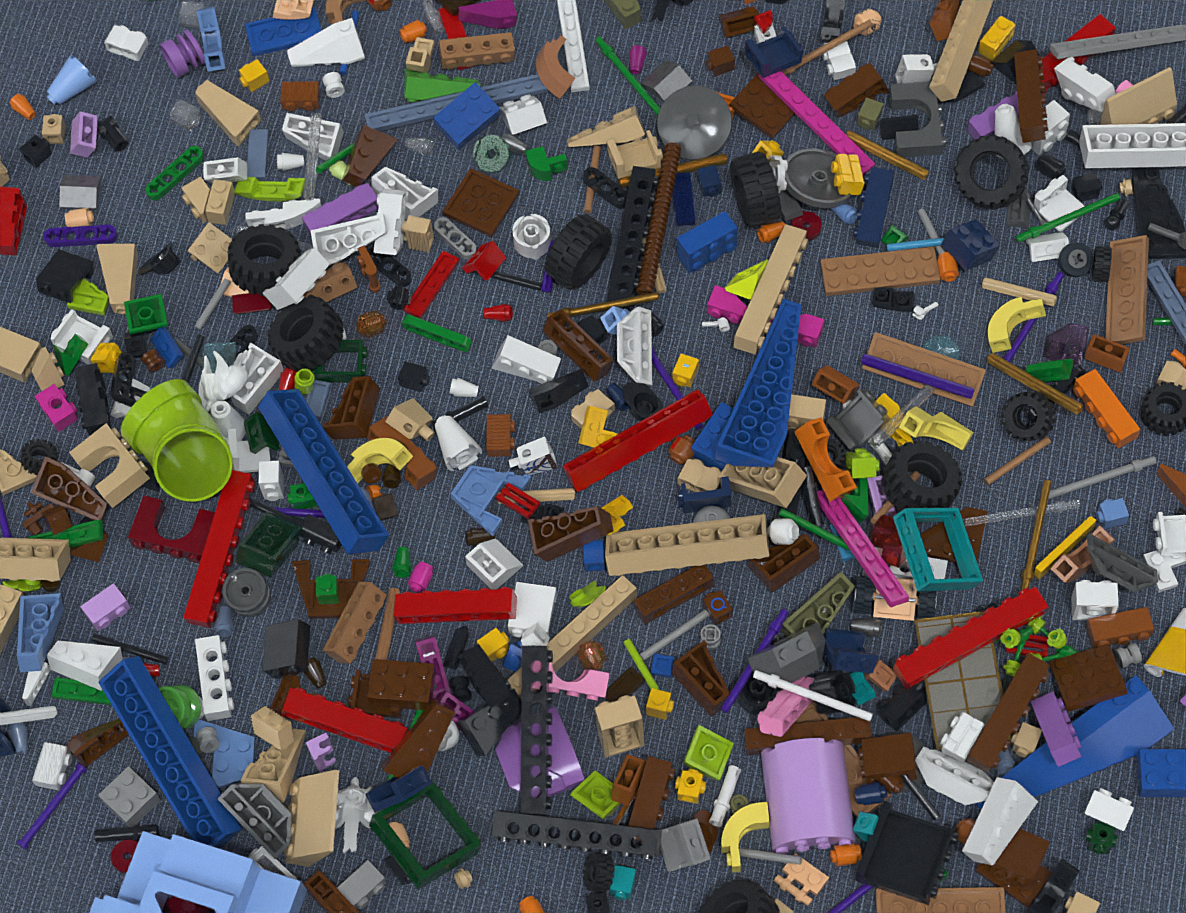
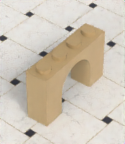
[69,424,150,508]

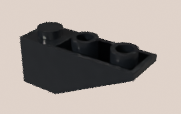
[528,369,589,414]

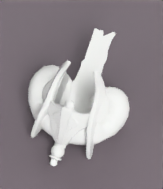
[198,350,248,412]
[335,777,383,854]

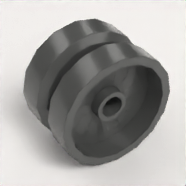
[223,568,272,617]

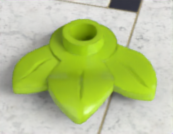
[3,579,42,592]
[569,581,606,607]

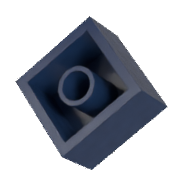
[941,219,1000,271]

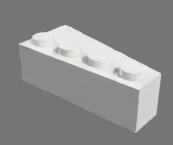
[962,777,1038,865]

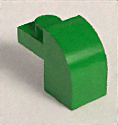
[525,146,568,181]

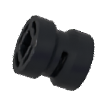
[449,676,472,703]

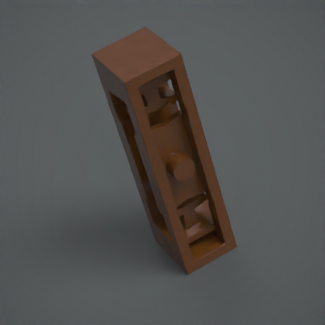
[543,309,614,382]
[634,564,714,625]
[304,870,360,913]

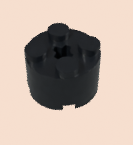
[809,670,856,714]
[737,673,779,715]

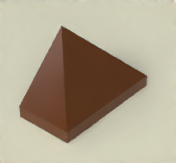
[70,529,108,562]
[270,675,301,713]

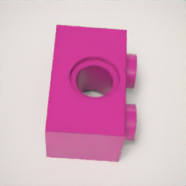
[35,384,78,432]

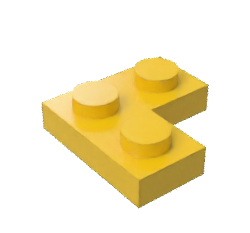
[578,405,617,448]
[602,495,633,536]

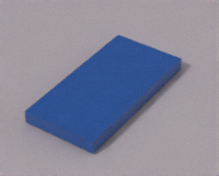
[245,7,321,57]

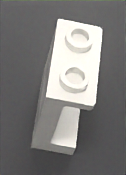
[51,309,113,365]
[1153,512,1186,556]
[508,582,557,639]

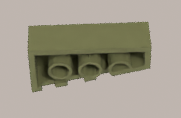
[604,0,641,30]
[781,572,855,637]

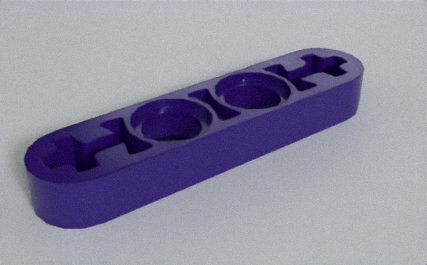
[43,225,118,247]

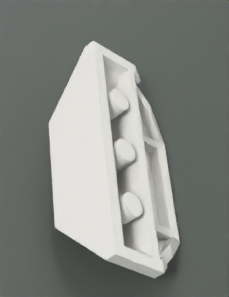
[617,307,652,386]
[915,747,994,805]

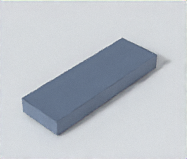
[247,129,269,180]

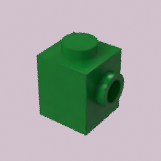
[287,483,318,509]
[316,574,339,605]

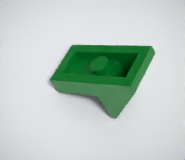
[53,334,88,376]
[841,478,868,523]

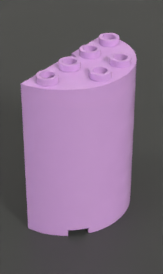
[761,738,856,854]

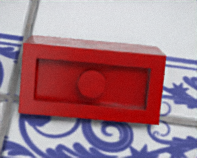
[462,240,506,281]

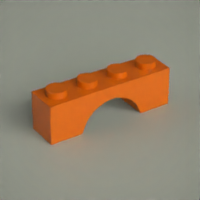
[794,417,857,502]

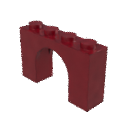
[128,495,215,563]

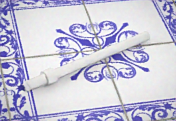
[753,670,873,721]

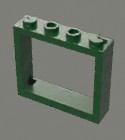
[369,781,482,890]

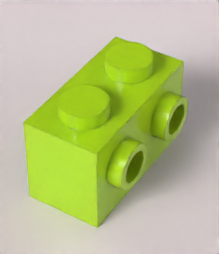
[846,448,879,478]

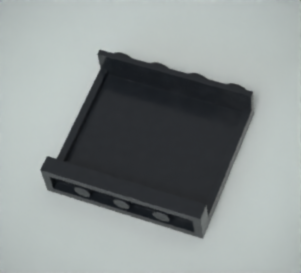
[856,801,959,905]

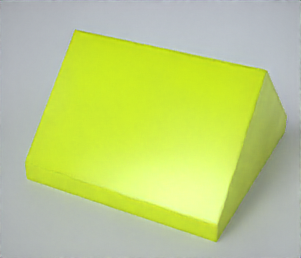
[725,259,768,300]

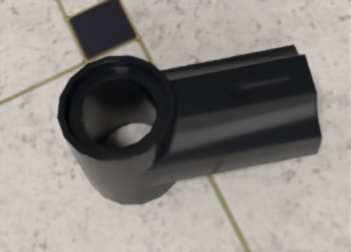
[97,115,129,152]

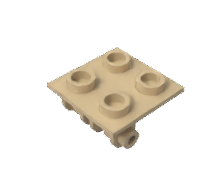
[188,222,232,274]

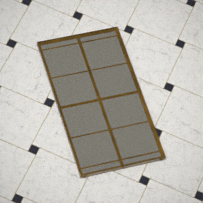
[914,611,1011,750]

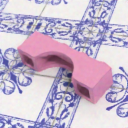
[532,661,609,701]

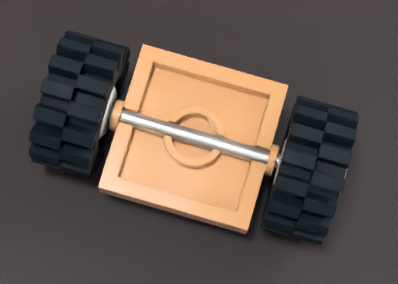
[854,577,937,621]

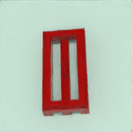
[496,483,540,519]
[1006,635,1049,658]

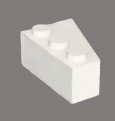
[1054,57,1116,112]
[372,167,438,220]
[231,343,283,415]

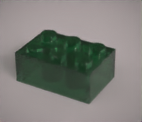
[236,512,301,578]

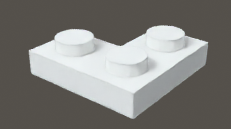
[1142,549,1186,593]

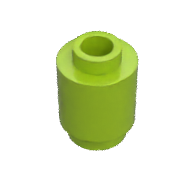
[295,369,314,394]

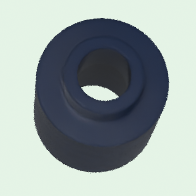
[855,782,888,806]

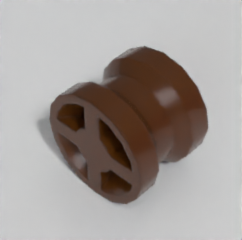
[141,349,166,373]

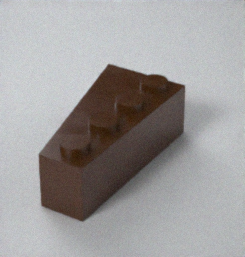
[528,506,614,562]

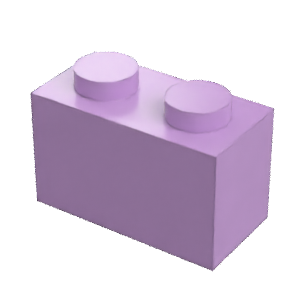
[70,111,97,158]
[80,583,130,631]

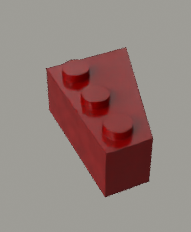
[0,187,28,256]

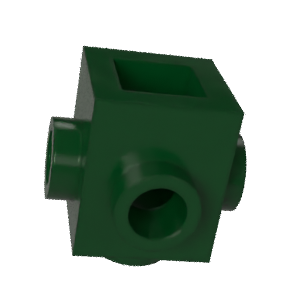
[1085,822,1118,855]

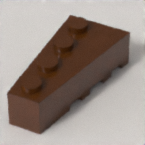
[381,699,455,778]
[629,756,676,843]

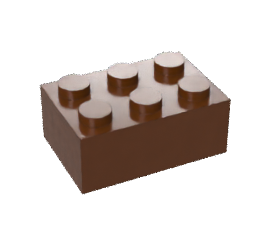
[367,659,436,711]

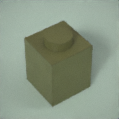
[857,97,884,131]

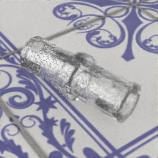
[421,0,445,35]

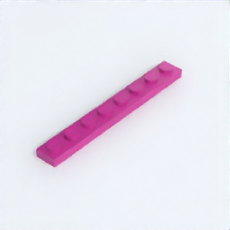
[758,71,875,176]
[817,490,909,608]

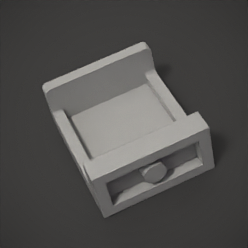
[660,819,711,872]

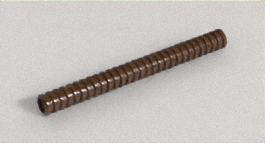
[636,142,682,295]

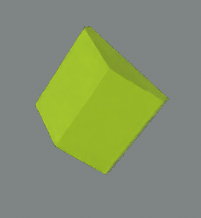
[683,725,734,781]
[570,770,621,819]

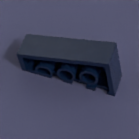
[853,167,894,248]

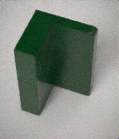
[244,412,280,454]

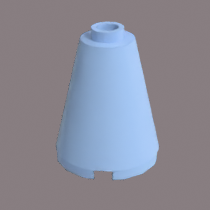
[47,54,98,105]

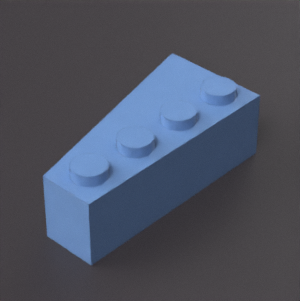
[17,593,64,672]

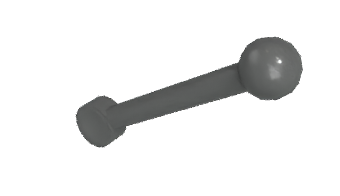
[1022,192,1047,225]

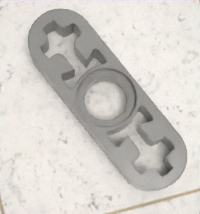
[434,217,477,260]

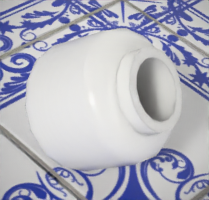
[767,518,799,545]

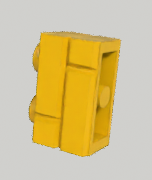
[978,16,1016,61]
[831,154,864,195]

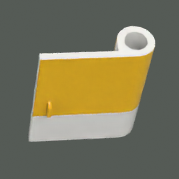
[1144,608,1186,677]

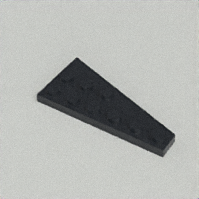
[1131,167,1186,259]

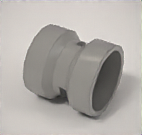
[700,624,721,651]
[1115,643,1142,668]

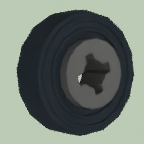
[1058,242,1094,277]

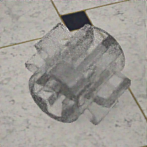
[1086,108,1103,125]

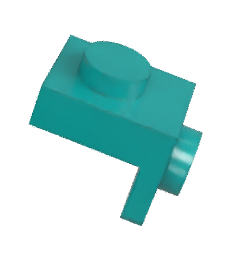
[849,672,876,706]
[853,812,879,842]

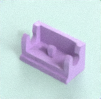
[867,476,897,520]
[306,733,336,773]

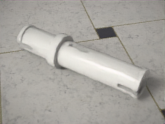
[709,765,741,827]

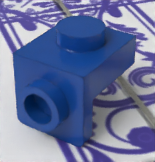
[503,640,523,672]

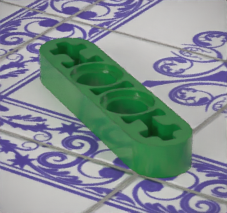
[145,146,204,201]
[401,315,472,352]

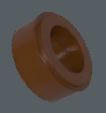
[361,463,382,484]

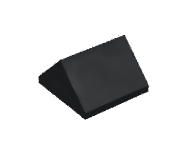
[991,40,1040,85]

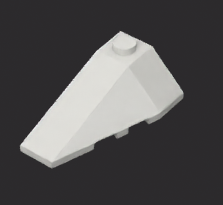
[287,18,365,67]
[311,214,387,265]

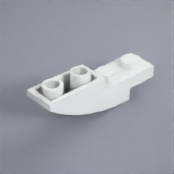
[246,198,322,230]

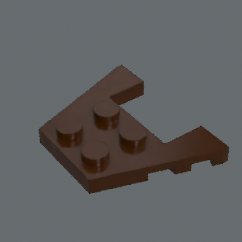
[292,559,370,619]

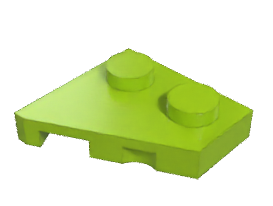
[67,278,110,316]

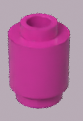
[407,562,433,593]

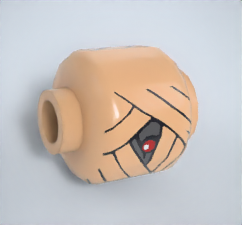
[853,9,881,36]

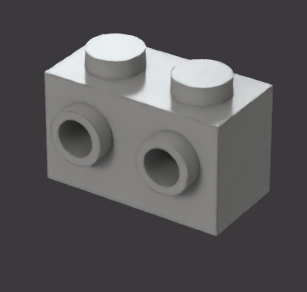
[337,860,387,910]

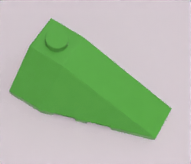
[403,69,480,102]

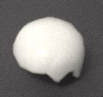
[438,721,459,751]

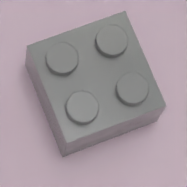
[98,766,161,827]

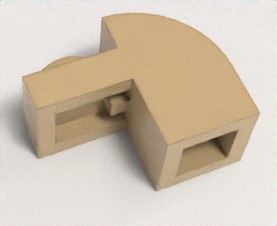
[406,37,435,73]

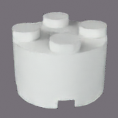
[513,214,551,260]

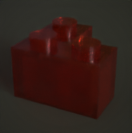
[871,515,919,568]

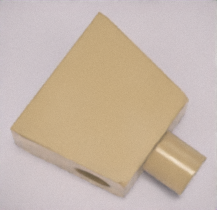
[385,398,435,441]

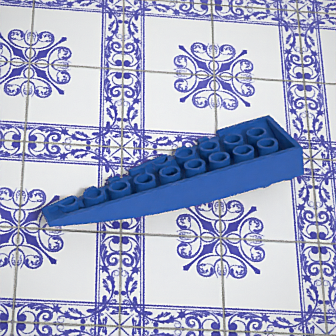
[715,299,801,467]
[975,675,1174,810]

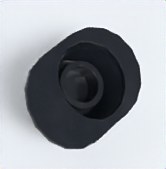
[138,243,180,275]
[623,381,664,421]

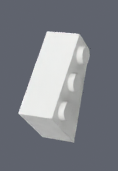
[282,113,344,161]
[374,189,406,255]
[263,247,330,310]
[491,335,561,384]
[47,641,123,691]

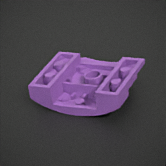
[495,707,585,799]

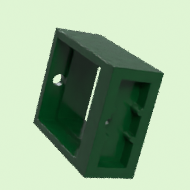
[314,340,368,383]

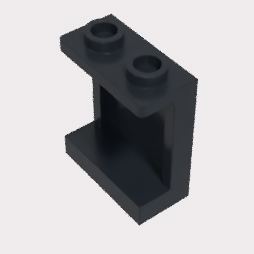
[36,249,94,303]

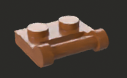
[357,245,381,293]

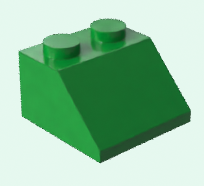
[124,294,168,334]

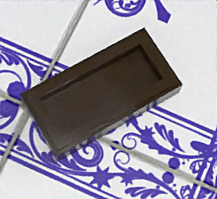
[605,666,645,703]

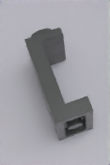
[826,389,891,451]

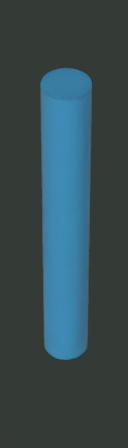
[887,237,944,252]

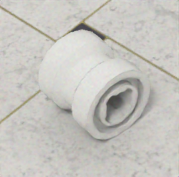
[323,72,345,98]

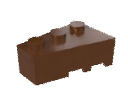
[342,125,398,187]

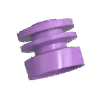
[159,30,205,78]

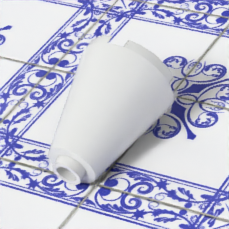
[994,104,1032,159]
[210,401,246,442]
[435,415,482,471]

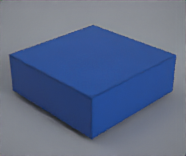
[651,653,674,678]

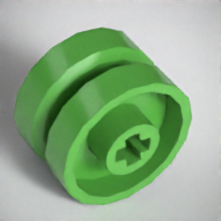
[158,685,201,730]

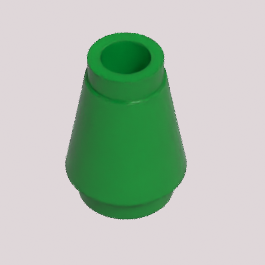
[392,547,412,578]

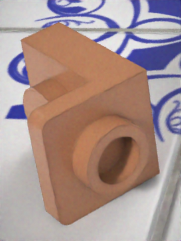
[864,660,897,692]

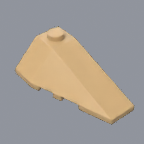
[241,729,306,803]

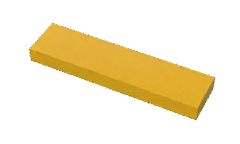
[1034,516,1096,580]

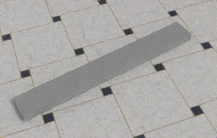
[1050,24,1186,59]

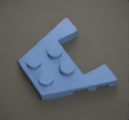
[451,465,531,536]
[194,719,256,788]

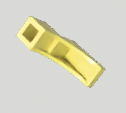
[899,406,974,450]

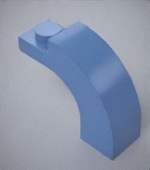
[196,7,226,72]

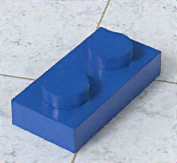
[150,327,183,368]

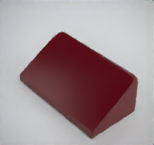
[232,293,272,314]

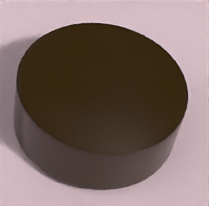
[40,579,61,592]

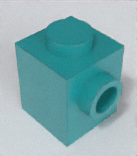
[610,865,636,900]

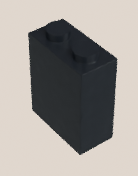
[262,619,311,679]

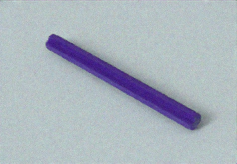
[861,354,974,399]

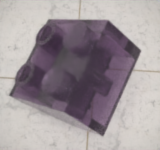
[1043,323,1090,365]

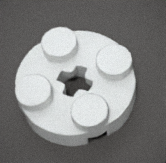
[768,155,788,193]

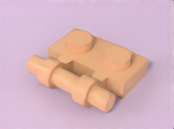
[774,853,829,906]

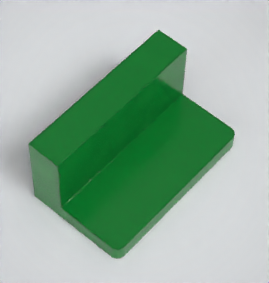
[1026,359,1074,382]

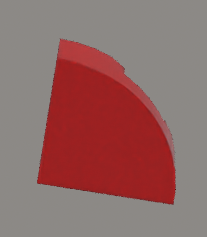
[754,10,773,34]

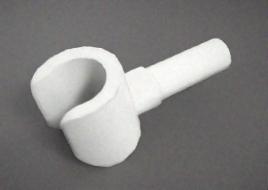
[912,302,938,320]
[702,317,730,332]

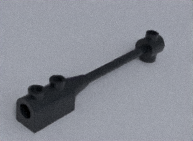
[209,489,342,555]
[878,602,999,731]

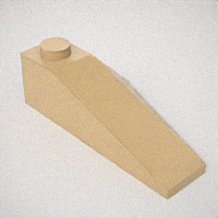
[567,106,645,147]

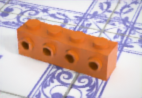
[1073,369,1140,449]

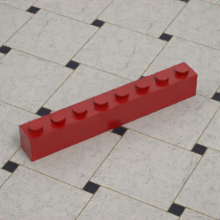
[562,389,713,492]
[183,470,256,628]
[893,586,1049,690]

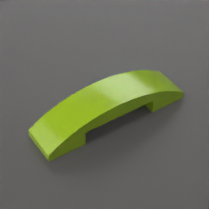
[234,177,306,201]

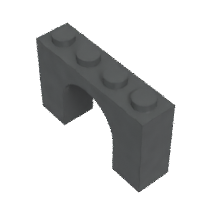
[889,82,946,157]

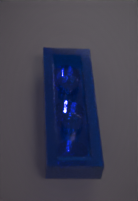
[673,172,695,226]

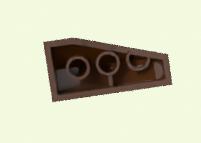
[31,456,108,521]
[66,718,129,768]

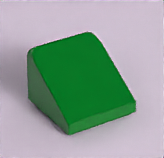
[881,225,909,245]

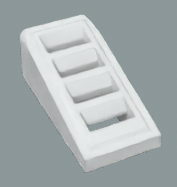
[22,662,50,706]

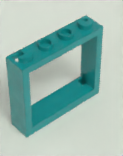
[893,508,983,591]

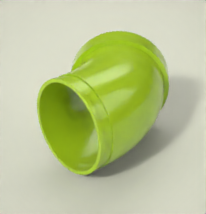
[121,379,233,502]

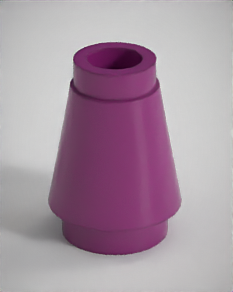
[629,45,647,74]

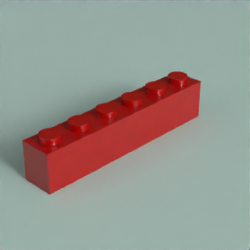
[1040,14,1116,94]
[393,587,517,624]
[281,687,407,753]

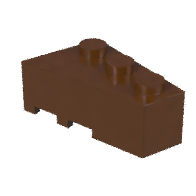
[824,62,889,118]
[322,376,380,440]
[746,534,820,593]
[671,640,730,717]

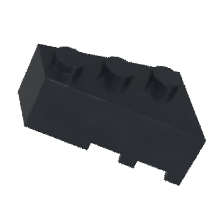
[74,363,112,436]

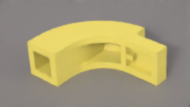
[988,297,1046,353]
[347,438,413,484]
[721,802,770,872]

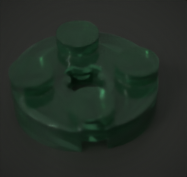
[473,135,511,172]

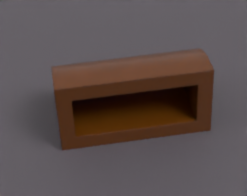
[718,6,759,37]

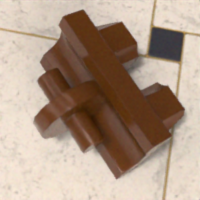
[22,502,54,536]

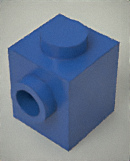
[583,539,606,572]

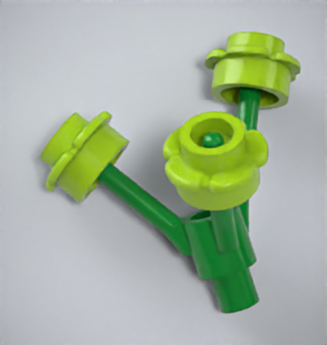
[1027,616,1079,662]
[993,626,1033,677]

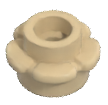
[1120,178,1133,197]
[454,868,472,889]

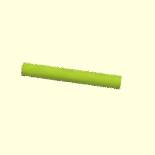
[623,639,660,690]

